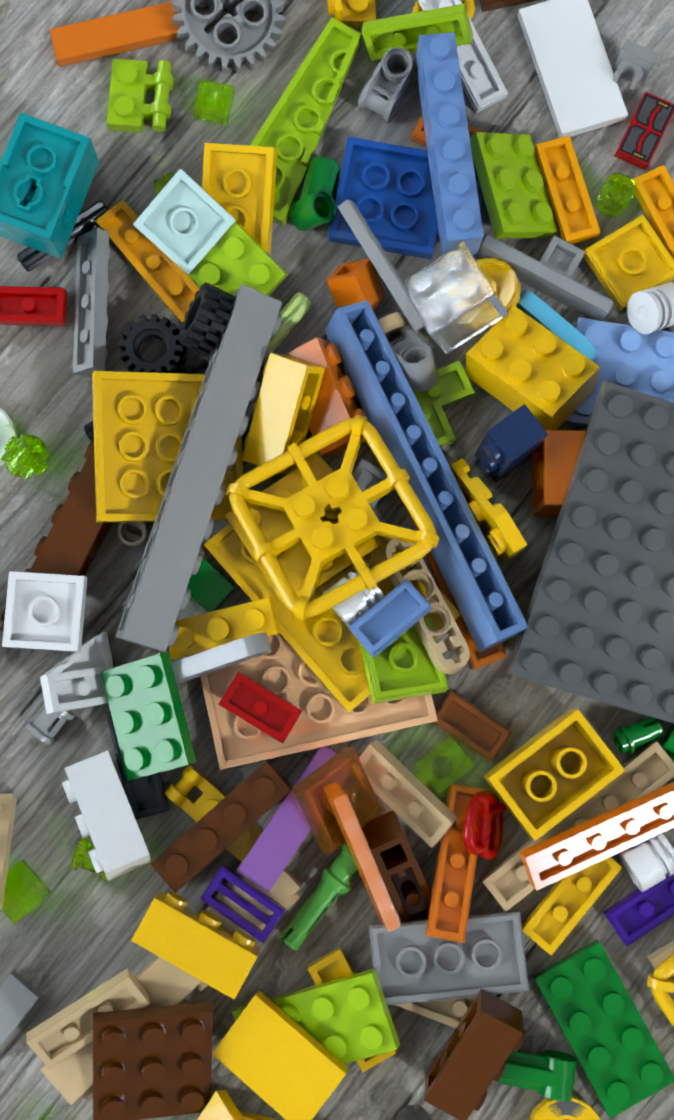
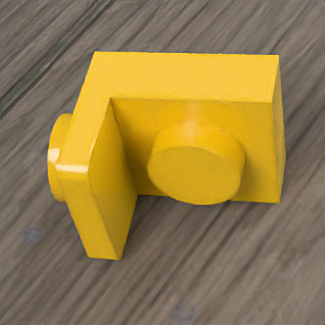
[327,0,376,29]

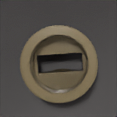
[118,522,149,546]

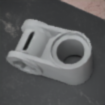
[357,47,413,123]
[389,328,438,392]

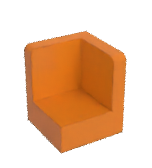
[326,258,385,311]

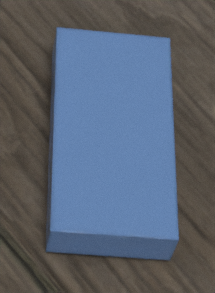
[348,578,432,658]

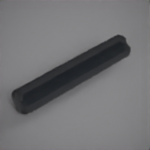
[17,200,109,272]

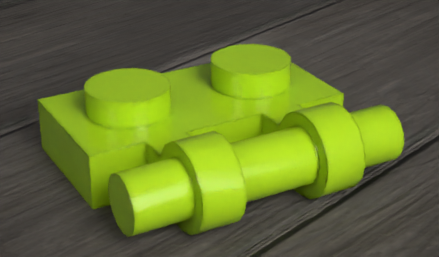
[106,59,174,133]

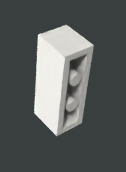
[62,750,151,881]

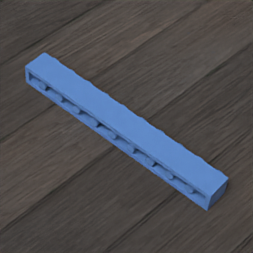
[325,300,529,652]

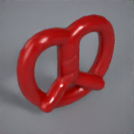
[463,791,506,860]

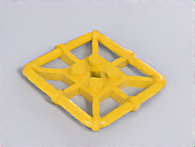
[227,415,439,621]

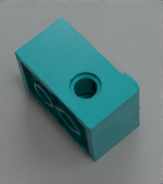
[0,112,100,259]

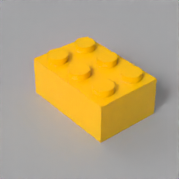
[466,306,600,430]
[483,709,626,841]

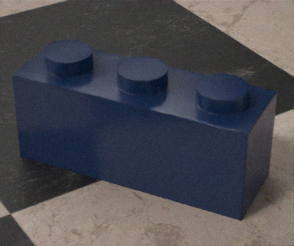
[475,404,548,483]

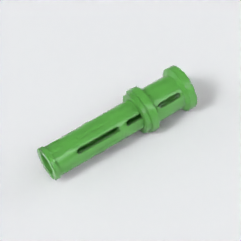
[279,842,359,951]

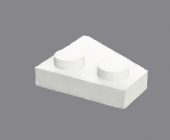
[40,632,114,714]

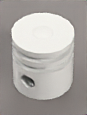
[627,282,674,334]
[323,569,385,627]
[618,833,674,892]

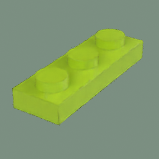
[361,4,473,61]

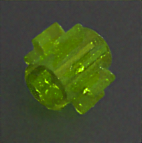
[1,433,50,480]

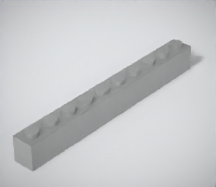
[115,284,283,652]

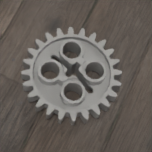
[172,0,285,73]

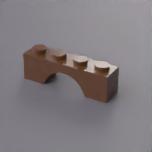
[151,759,293,893]

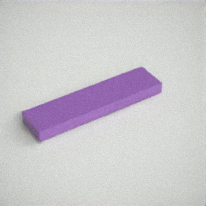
[237,746,353,892]

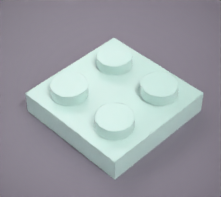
[133,168,236,274]

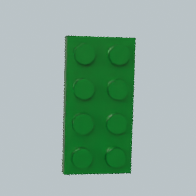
[533,939,674,1119]

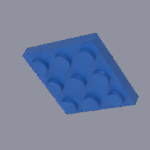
[328,137,438,260]

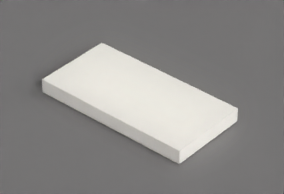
[517,0,628,138]

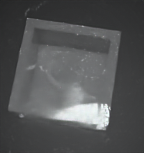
[403,241,508,354]

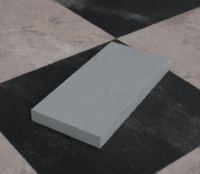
[369,910,529,1005]

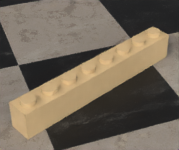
[40,866,301,1105]

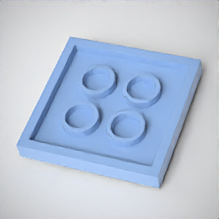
[563,317,674,428]

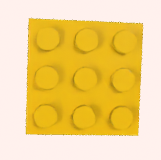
[225,456,379,609]

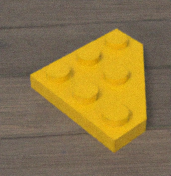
[450,458,528,563]

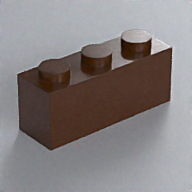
[424,989,526,1120]

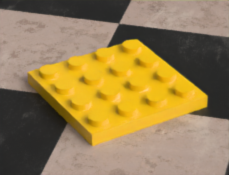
[92,371,243,522]

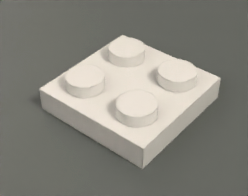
[2,571,87,652]

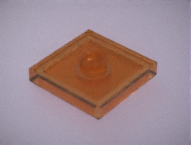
[292,746,383,855]

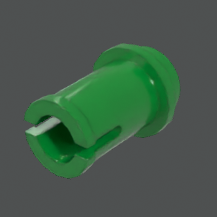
[612,716,664,754]

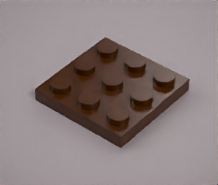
[93,1002,213,1120]

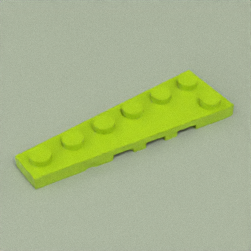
[250,17,361,227]

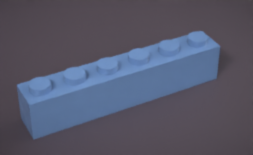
[415,32,484,258]

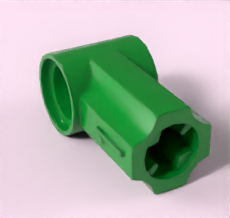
[289,156,340,231]
[498,1049,577,1102]

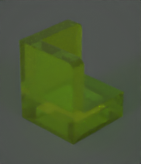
[2,860,52,925]

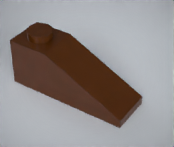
[360,810,431,922]

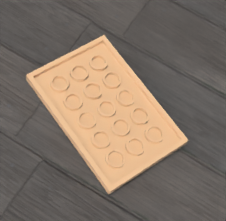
[200,634,438,770]

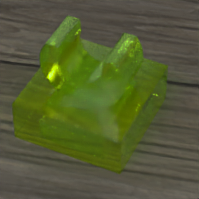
[193,80,235,125]

